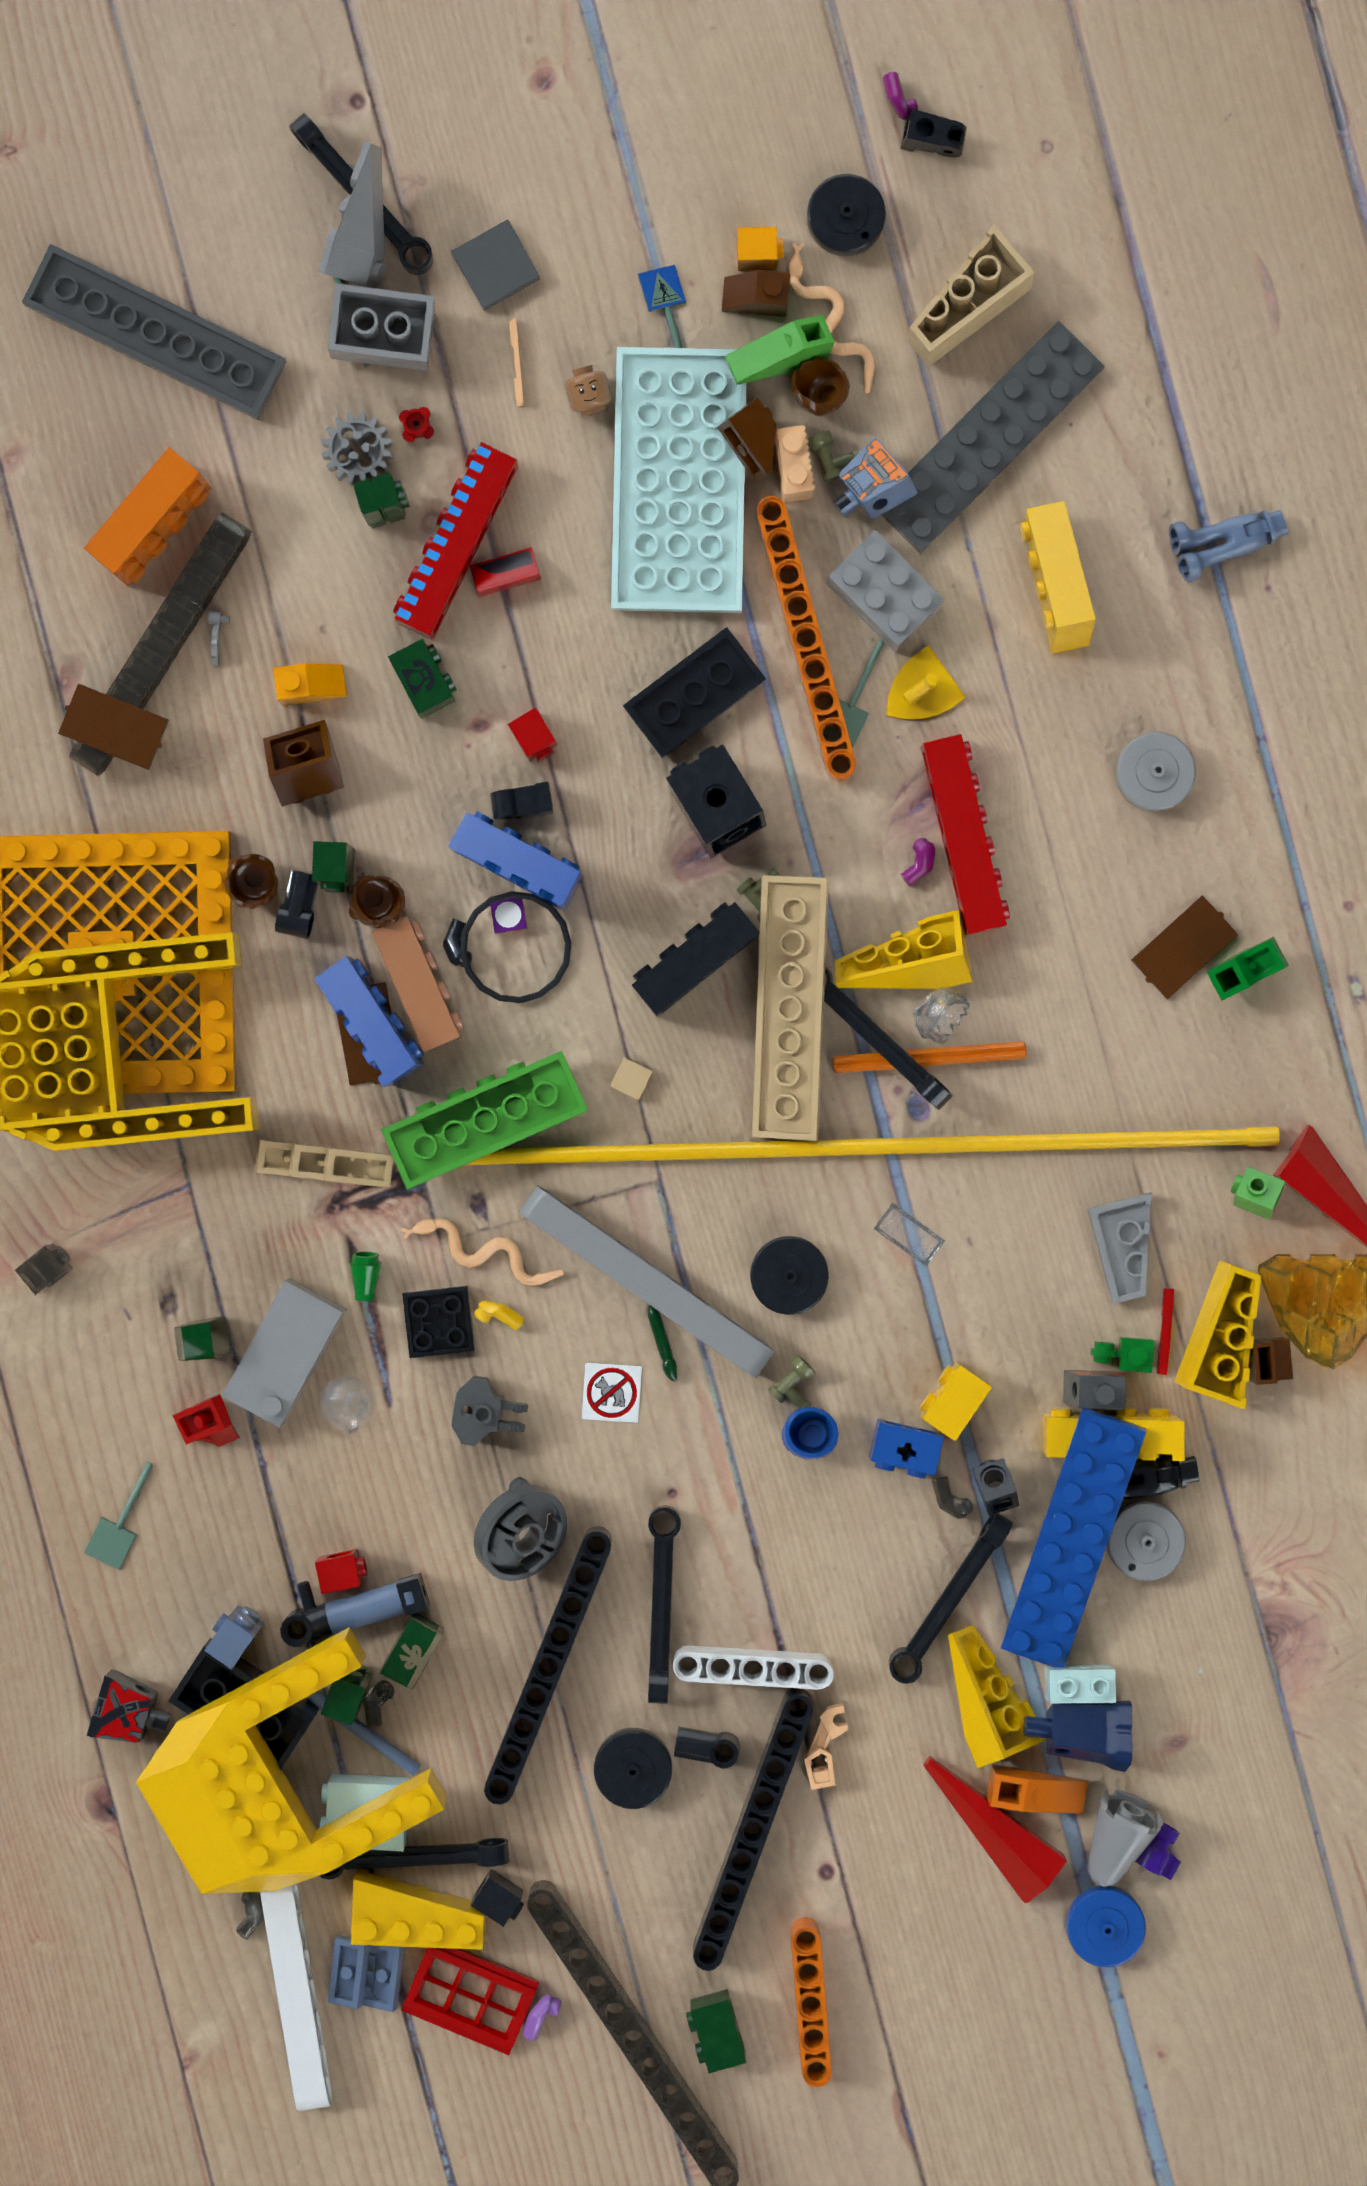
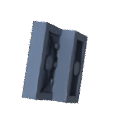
[328,1936,405,2012]

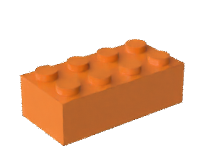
[84,447,211,586]

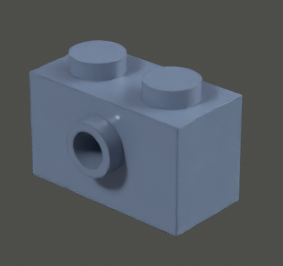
[204,1605,265,1670]

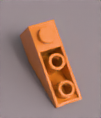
[986,1764,1088,1814]

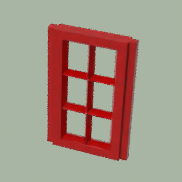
[401,1948,539,2055]

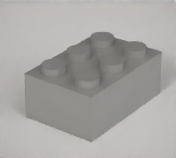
[328,283,436,371]
[826,530,945,652]

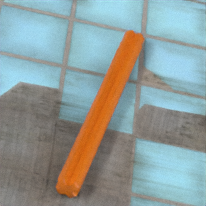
[832,1041,1027,1073]

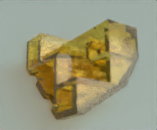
[1258,1254,1367,1370]

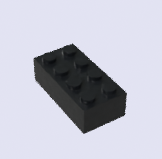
[632,902,760,1018]
[168,1638,319,1770]

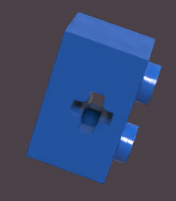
[869,1419,944,1479]

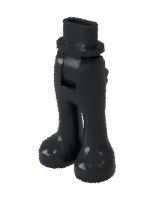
[1123,1455,1199,1500]

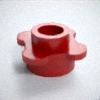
[399,407,434,442]

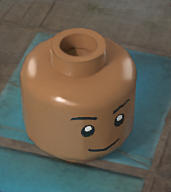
[565,365,612,417]

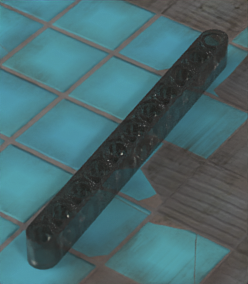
[527,1880,739,2186]

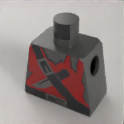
[1063,1370,1126,1410]
[86,1669,171,1743]

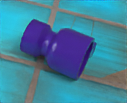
[1135,1822,1181,1880]

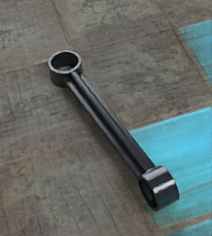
[289,113,433,275]
[824,966,953,1110]
[648,1505,681,1704]
[889,1513,1013,1684]
[319,1838,509,1880]

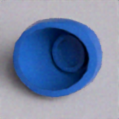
[781,1407,839,1460]

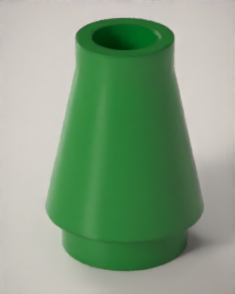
[349,1251,382,1301]

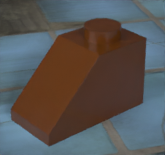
[721,270,790,317]
[717,397,777,481]

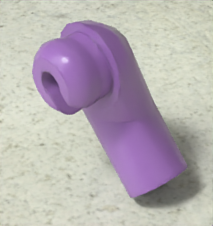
[522,1994,562,2041]

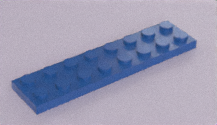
[1001,1407,1146,1668]

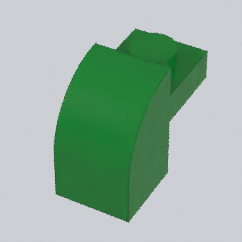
[1206,936,1289,1001]

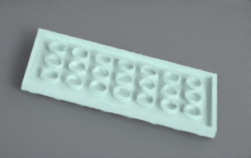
[611,347,747,613]

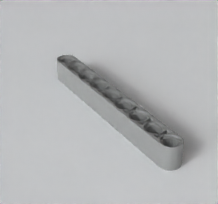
[519,1185,775,1378]

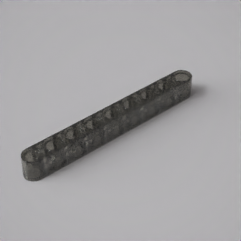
[69,513,251,776]

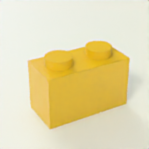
[920,1362,992,1441]

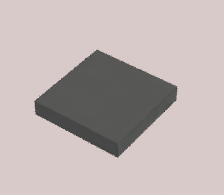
[451,219,540,311]

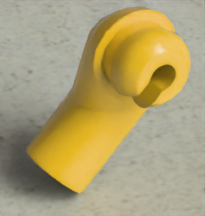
[474,1300,524,1331]

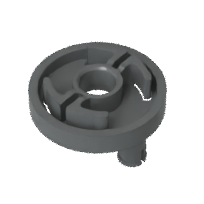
[474,1477,567,1581]

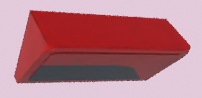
[470,547,541,597]

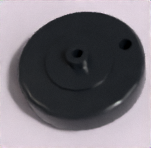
[807,174,886,256]
[750,1236,829,1315]
[594,1728,672,1809]

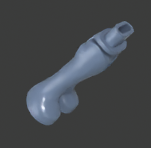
[1169,510,1288,583]

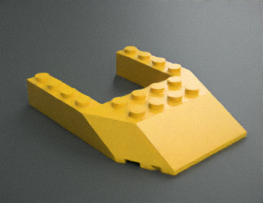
[0,932,259,1151]
[136,1627,447,1894]

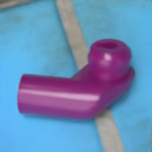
[883,72,918,120]

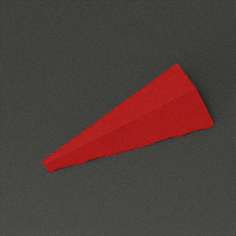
[1273,1125,1367,1248]
[923,1756,1067,1903]

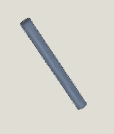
[307,1691,421,1776]

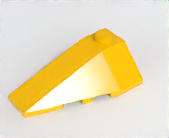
[835,910,973,989]
[948,1625,1045,1769]

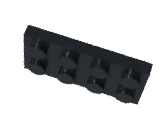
[623,627,766,759]

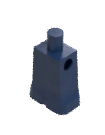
[1023,1701,1132,1772]

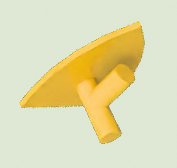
[886,645,966,720]

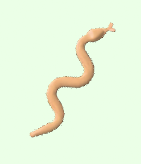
[788,243,875,394]
[401,1218,564,1286]

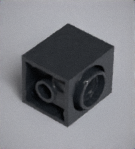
[666,744,767,859]

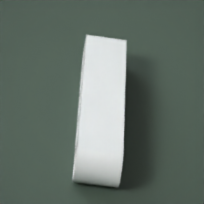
[673,1645,834,1690]

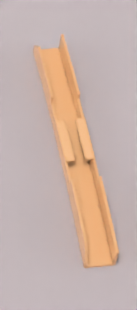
[509,318,524,407]

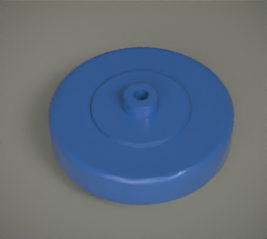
[1066,1885,1146,1968]

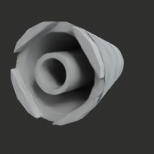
[1087,1790,1164,1887]

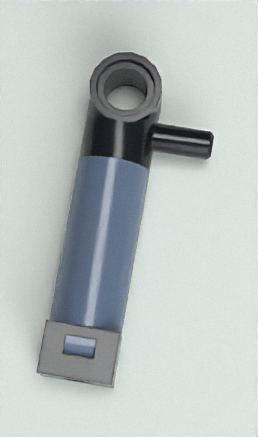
[280,1573,430,1647]

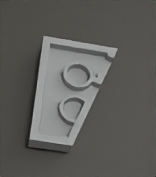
[1087,1192,1152,1304]

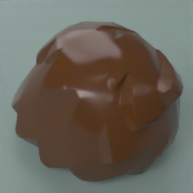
[791,357,850,417]
[224,853,278,909]
[349,876,405,929]

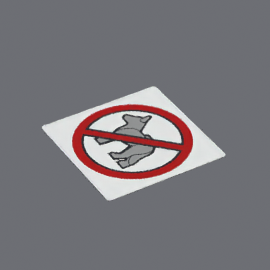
[582,1363,642,1423]

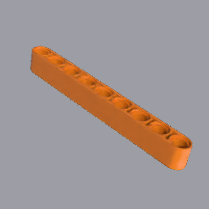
[757,496,856,782]

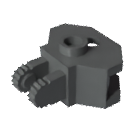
[451,1375,528,1446]

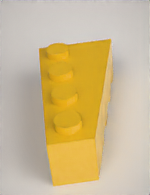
[1020,501,1096,654]
[1174,1260,1261,1410]
[1043,1408,1185,1461]
[351,1869,486,1950]

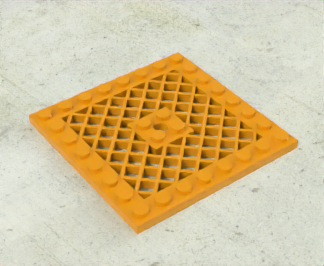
[0,831,237,1094]

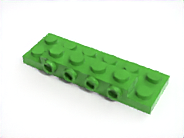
[381,1051,588,1190]

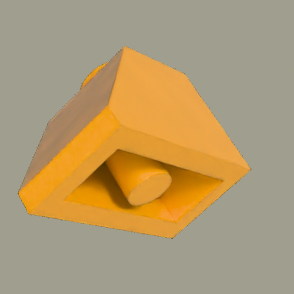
[273,663,347,706]

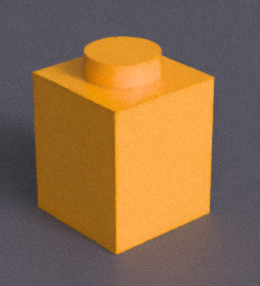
[737,226,783,270]

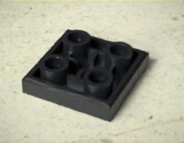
[402,1285,475,1358]

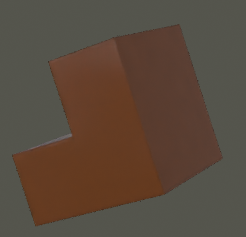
[1248,1337,1293,1385]

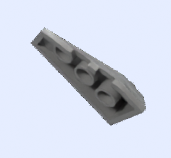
[318,142,385,288]

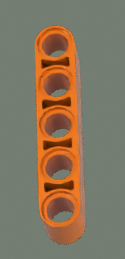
[790,1917,832,2088]

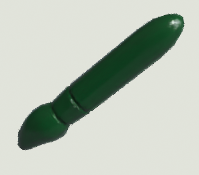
[648,1305,677,1382]

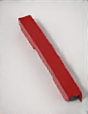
[1156,1288,1174,1375]

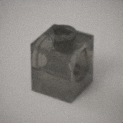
[15,1244,73,1295]

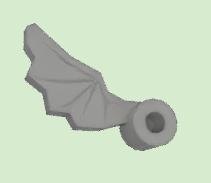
[208,611,230,666]

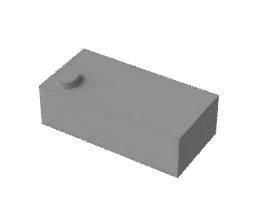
[222,1278,347,1428]

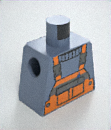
[833,437,918,519]

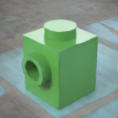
[1231,1167,1285,1220]

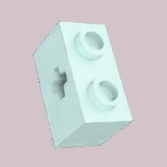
[1044,1664,1116,1704]

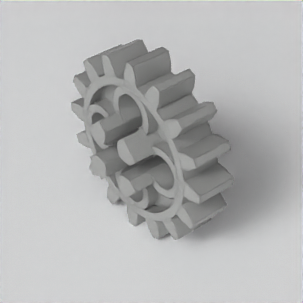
[321,412,393,486]

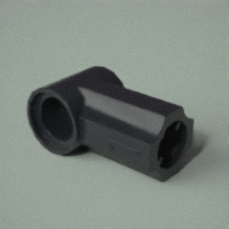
[275,870,318,939]
[674,1726,740,1769]

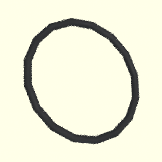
[460,891,572,1003]

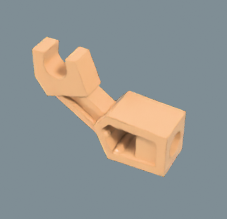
[803,1703,848,1790]

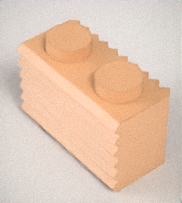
[774,425,816,503]

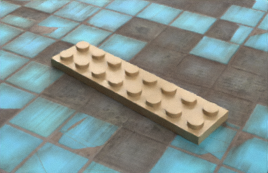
[752,875,829,1141]

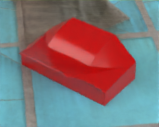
[172,1394,240,1447]

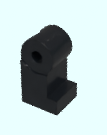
[900,109,967,157]
[490,781,554,820]

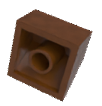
[263,720,344,807]

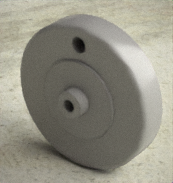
[1115,732,1196,812]
[1106,1501,1186,1581]

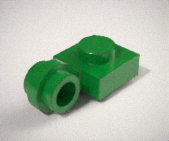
[1090,1337,1154,1373]

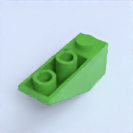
[725,315,835,385]

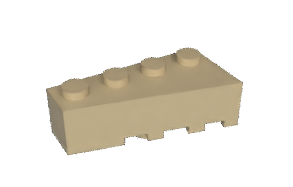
[909,224,1035,367]

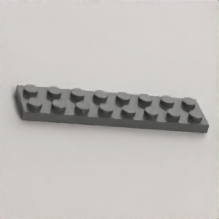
[22,244,286,420]
[881,321,1105,554]

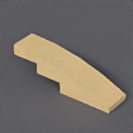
[255,1140,393,1188]

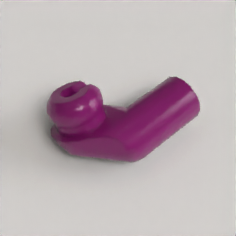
[901,838,936,887]

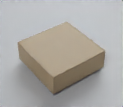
[610,1057,653,1100]

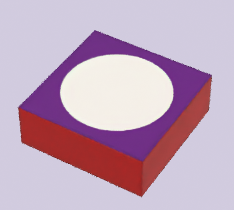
[490,898,527,934]

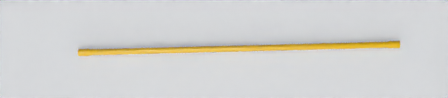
[466,1126,1280,1165]

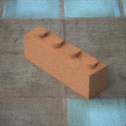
[371,916,464,1053]

